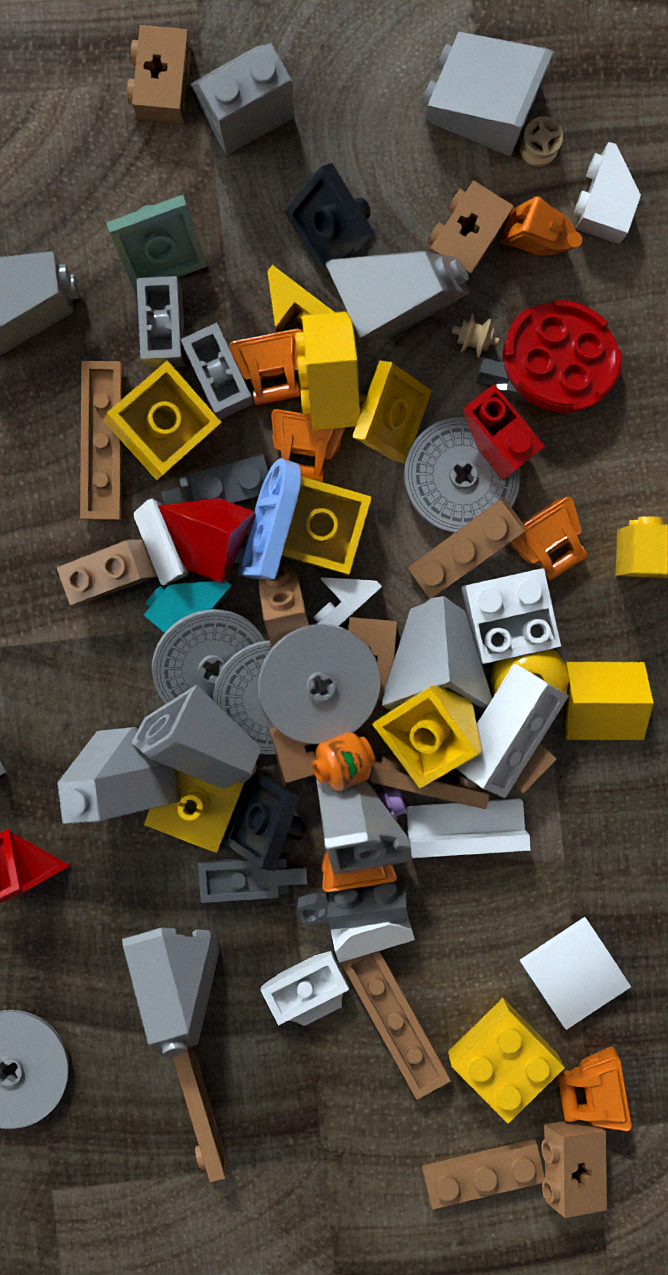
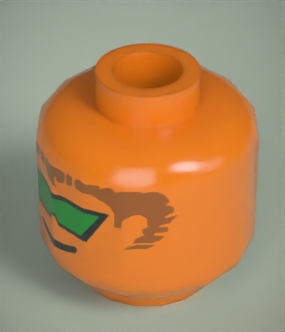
[312,732,375,791]

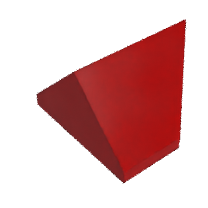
[158,498,255,584]
[0,829,71,904]

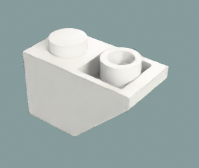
[574,142,641,244]

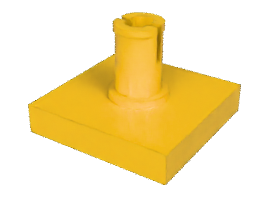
[352,360,432,464]
[144,770,244,853]

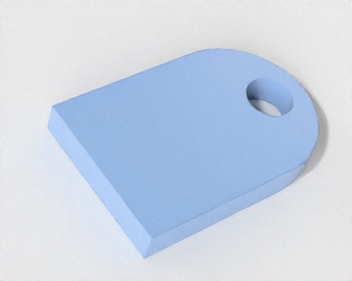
[237,458,301,579]

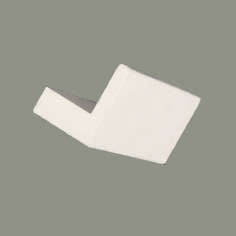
[456,664,568,798]
[407,798,531,858]

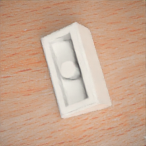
[134,498,189,585]

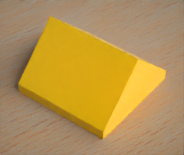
[565,662,654,740]
[372,684,482,788]

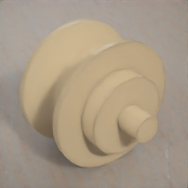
[452,314,499,358]

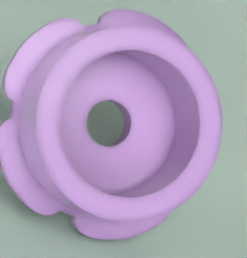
[377,785,408,820]

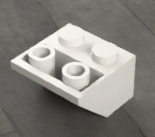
[461,568,561,664]

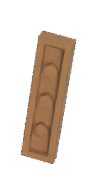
[80,361,123,520]
[341,951,451,1100]
[173,1046,228,1183]

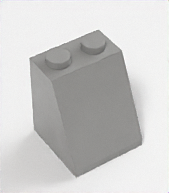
[422,32,553,157]
[188,43,294,156]
[0,251,79,356]
[326,252,470,338]

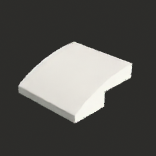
[520,917,631,1030]

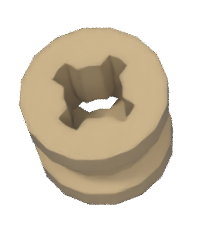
[520,116,563,167]

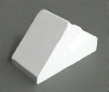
[313,578,382,626]

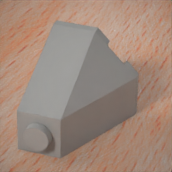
[382,596,492,715]
[131,685,262,789]
[58,727,180,824]
[316,778,412,875]
[122,928,220,1057]

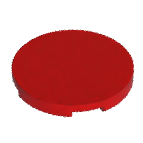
[502,300,622,413]

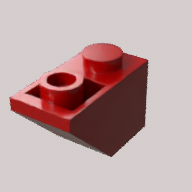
[462,384,545,480]

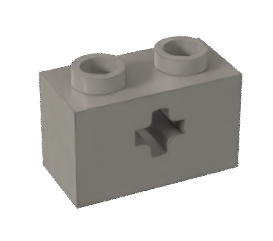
[137,276,186,369]
[181,323,254,420]

